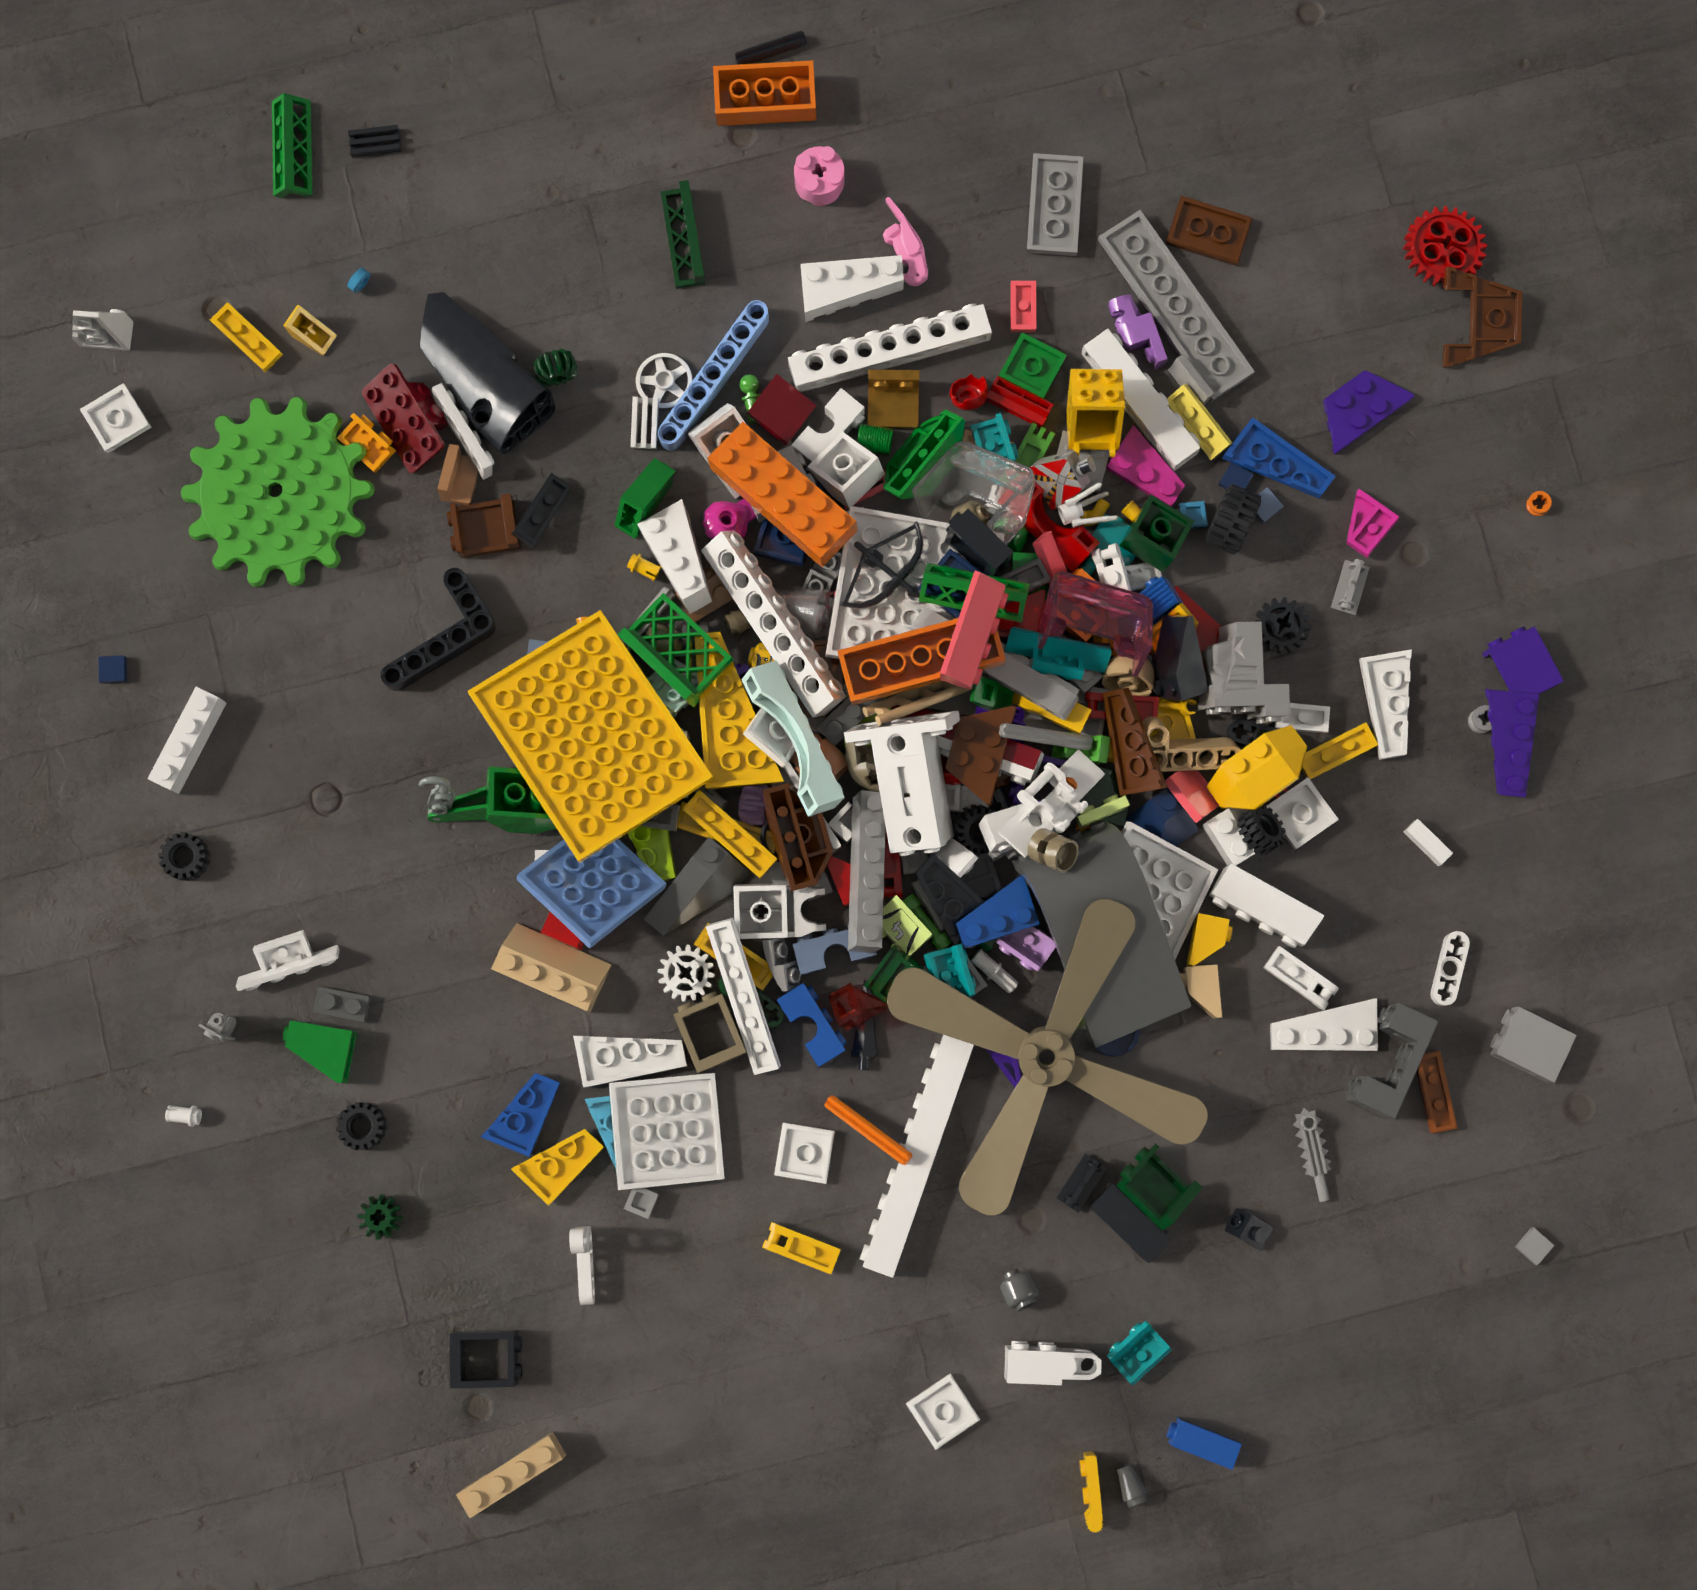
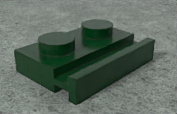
[864,945,925,1005]

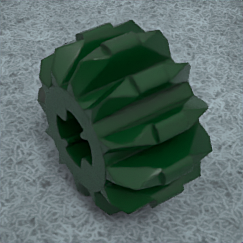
[533,349,578,387]
[357,1194,404,1240]

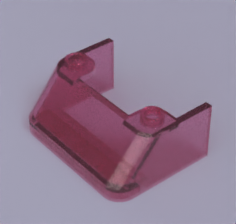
[1038,571,1153,677]

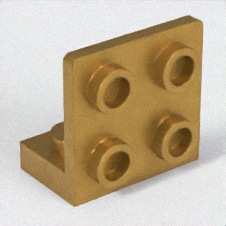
[868,369,920,429]

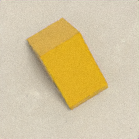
[283,305,337,356]

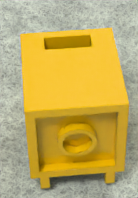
[1066,369,1125,457]

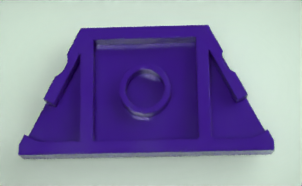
[1323,370,1414,454]

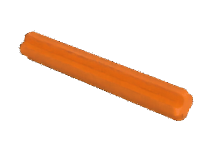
[824,1095,913,1165]

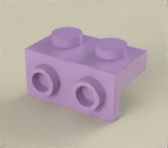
[995,925,1056,972]

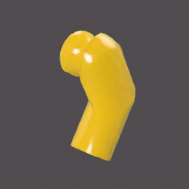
[1079,499,1110,527]

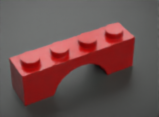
[998,472,1100,572]

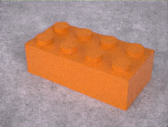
[713,60,817,126]

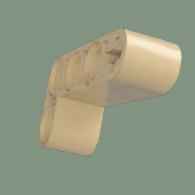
[1142,716,1241,772]

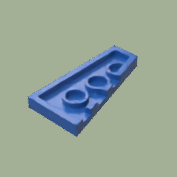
[1222,417,1336,499]

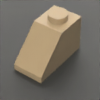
[1180,965,1222,1019]

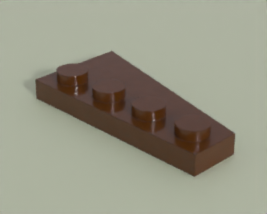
[1102,688,1167,796]

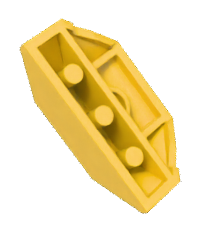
[1206,725,1307,810]

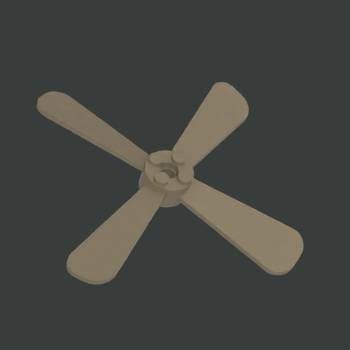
[887,898,1208,1215]

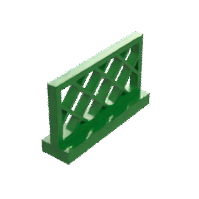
[617,593,734,708]

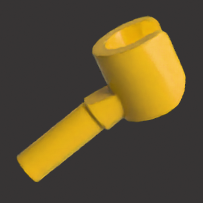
[1159,699,1197,716]

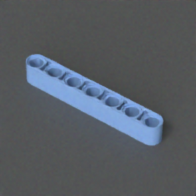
[658,300,769,451]

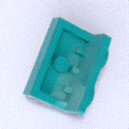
[970,413,1018,475]
[924,944,976,997]
[1107,1320,1172,1386]

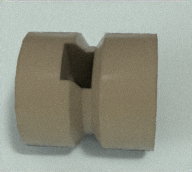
[1028,828,1078,873]

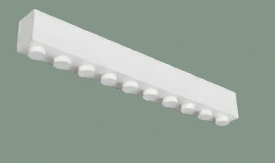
[860,1035,974,1278]

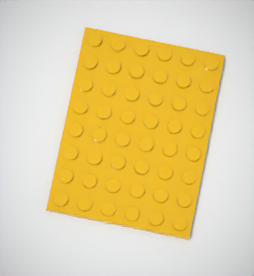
[467,610,713,863]

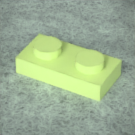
[1076,794,1130,829]

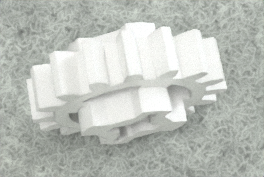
[657,945,715,1002]

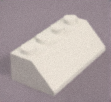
[1208,863,1324,948]

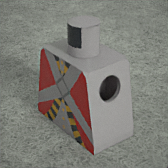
[1029,451,1096,511]

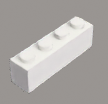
[147,687,227,794]

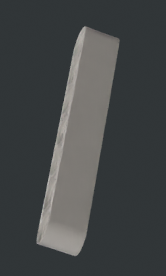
[910,607,1079,721]

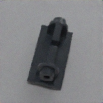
[1057,1154,1107,1213]

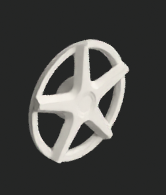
[636,353,693,408]

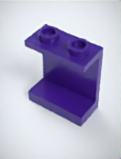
[1482,626,1563,694]

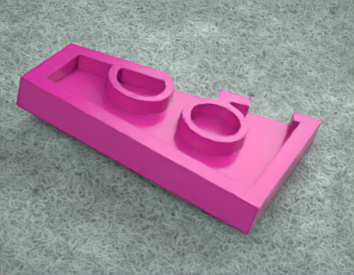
[1106,425,1185,507]

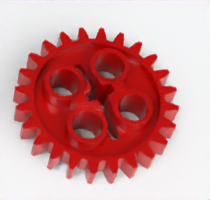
[1403,206,1487,288]

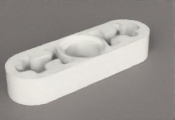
[1431,931,1470,1006]

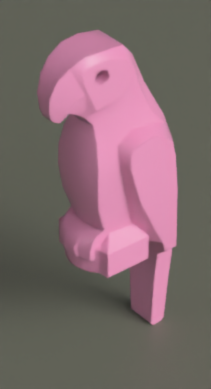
[883,197,928,286]

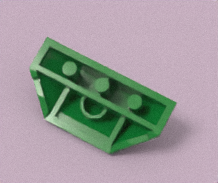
[883,410,965,500]

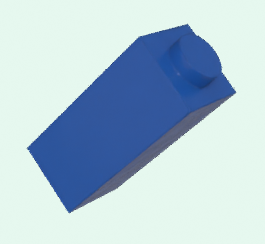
[1166,1417,1242,1470]

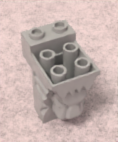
[1197,621,1290,724]

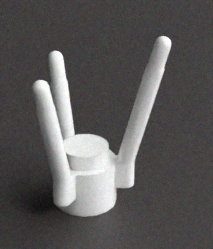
[1058,483,1118,527]

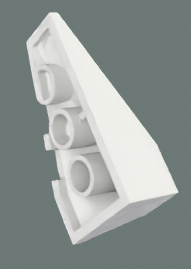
[72,309,133,351]

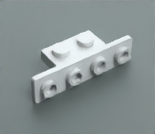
[236,930,340,991]

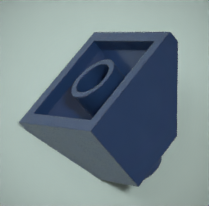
[1126,787,1198,846]

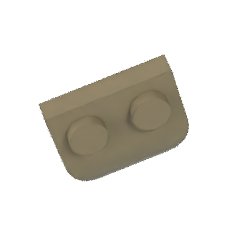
[845,742,880,792]

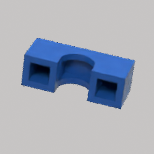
[777,983,847,1067]

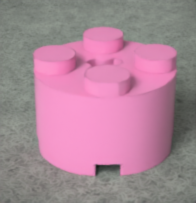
[794,146,845,206]

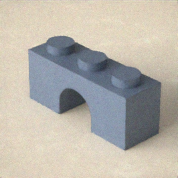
[793,925,877,976]

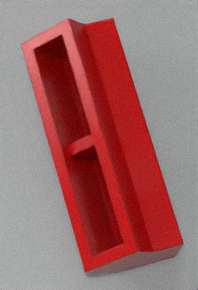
[986,376,1054,429]

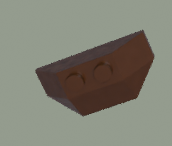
[762,783,833,892]

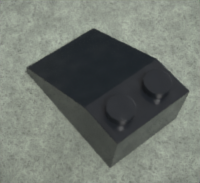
[1153,615,1209,701]

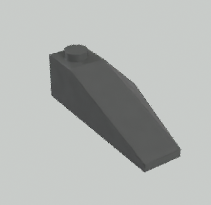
[644,837,750,936]

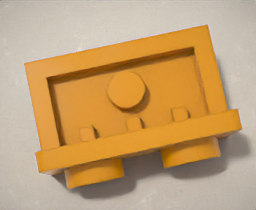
[337,413,396,473]

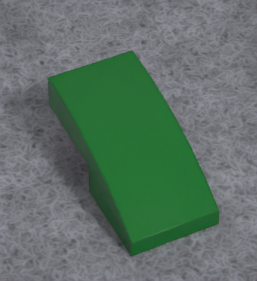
[970,677,1014,711]

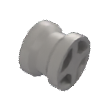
[1468,705,1491,734]

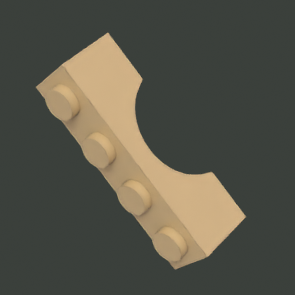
[456,1432,566,1518]

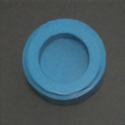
[347,267,371,293]

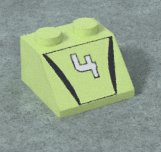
[882,895,932,957]

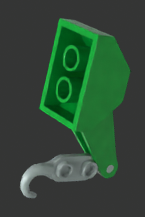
[419,766,556,834]

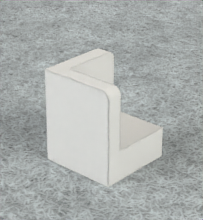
[828,802,852,844]

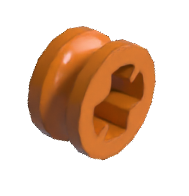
[1526,491,1552,516]

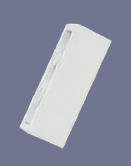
[1403,819,1453,866]

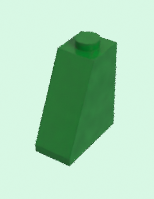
[614,458,675,539]
[283,1020,357,1084]

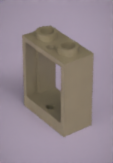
[673,992,747,1073]

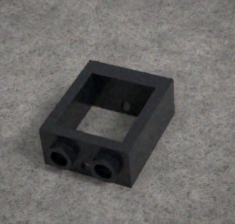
[945,509,1013,577]
[449,1330,523,1389]

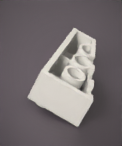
[637,499,712,614]

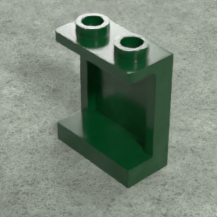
[1116,1143,1203,1231]

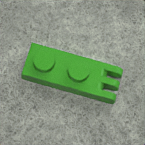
[1002,422,1056,487]

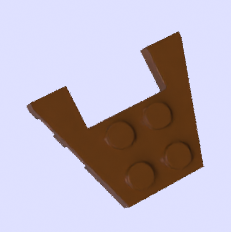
[1442,267,1523,368]

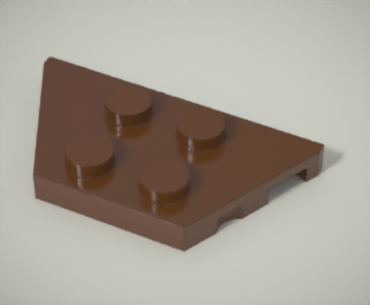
[945,706,1017,806]

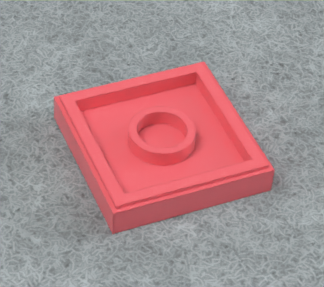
[1165,770,1219,823]

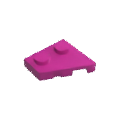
[1346,489,1399,558]

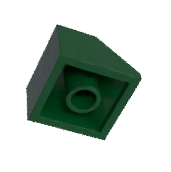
[1119,495,1194,572]

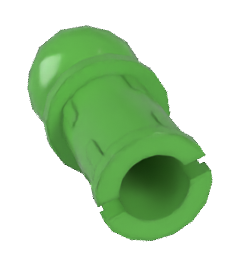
[739,374,760,424]

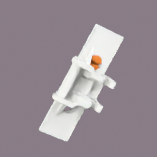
[997,749,1105,858]

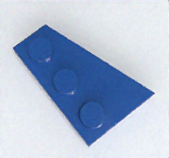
[956,875,1039,949]
[481,1073,561,1157]

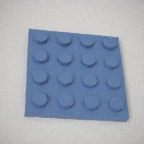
[517,839,666,948]

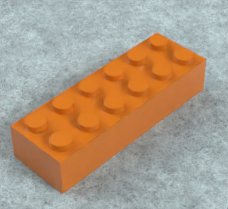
[707,422,858,568]
[837,618,1006,705]

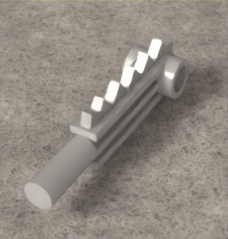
[1293,1108,1331,1202]

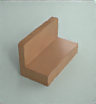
[437,444,479,505]

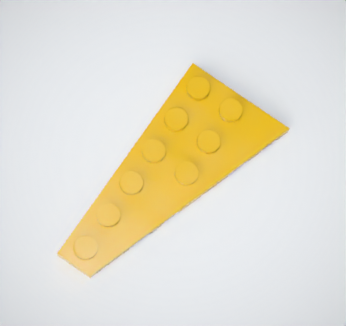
[694,632,784,789]

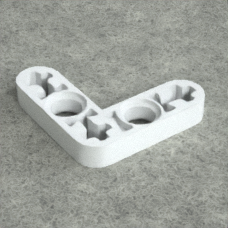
[569,1226,595,1305]

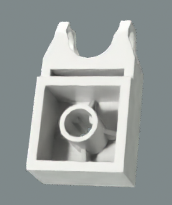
[734,883,826,939]
[1004,1340,1102,1385]

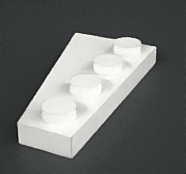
[1359,649,1412,760]
[1270,998,1378,1051]
[573,1036,687,1088]

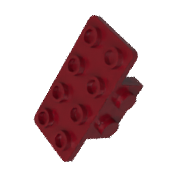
[362,364,448,473]

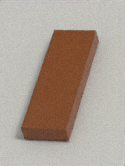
[1416,1050,1458,1134]

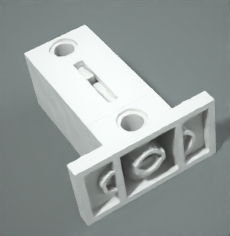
[844,711,960,856]

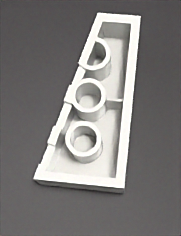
[801,255,904,323]

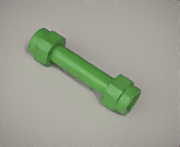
[902,894,951,950]

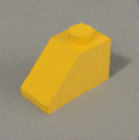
[1186,913,1233,967]

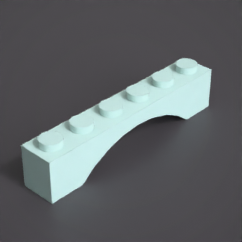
[742,660,845,817]

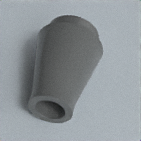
[1116,1465,1148,1508]

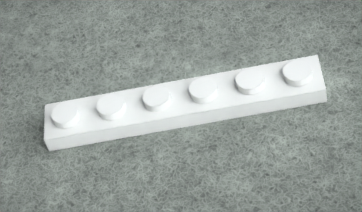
[706,918,781,1075]

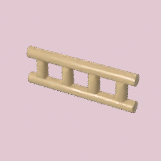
[862,681,970,726]

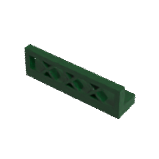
[660,180,706,289]

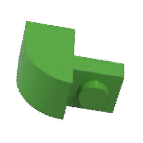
[1051,732,1110,766]

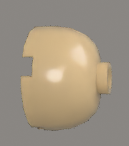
[1102,650,1155,696]

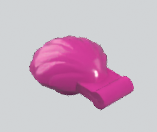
[702,499,757,540]

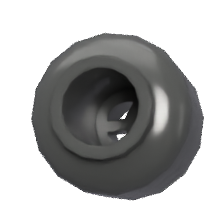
[1000,1269,1039,1311]

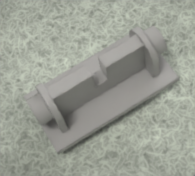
[1331,559,1370,615]
[198,1013,237,1042]

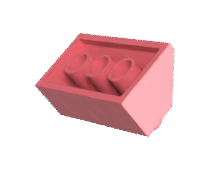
[940,571,1009,690]

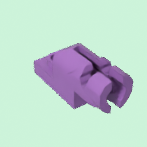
[1108,294,1167,369]

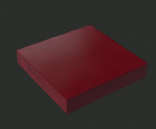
[746,374,817,445]

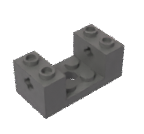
[1345,1003,1438,1119]

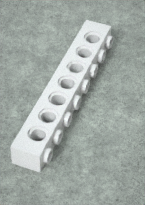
[788,304,992,392]
[701,531,847,717]

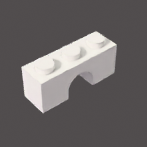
[792,388,865,465]

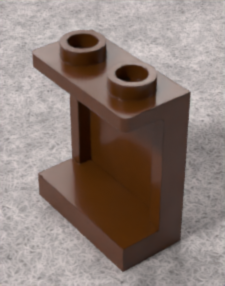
[447,493,521,558]

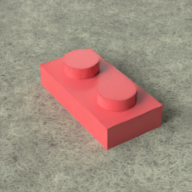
[1010,281,1036,333]

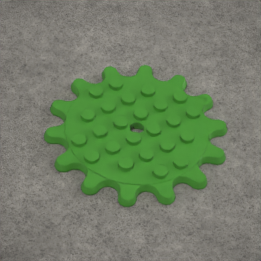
[181,397,375,587]

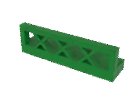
[272,93,312,198]
[919,563,1030,622]

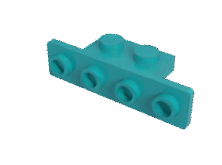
[1005,627,1112,680]

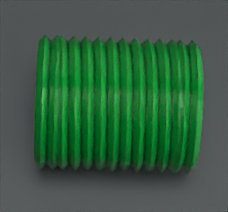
[857,423,893,456]

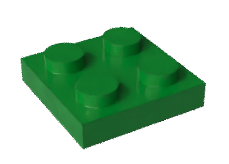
[998,332,1067,399]

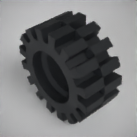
[953,804,994,854]
[1237,804,1286,855]
[158,832,210,881]
[336,1102,387,1150]

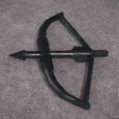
[841,521,924,609]

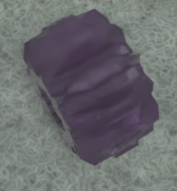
[738,785,771,826]

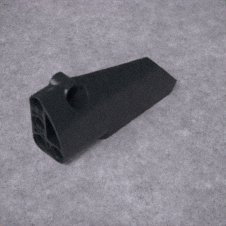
[420,292,556,454]

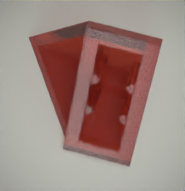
[828,983,888,1031]

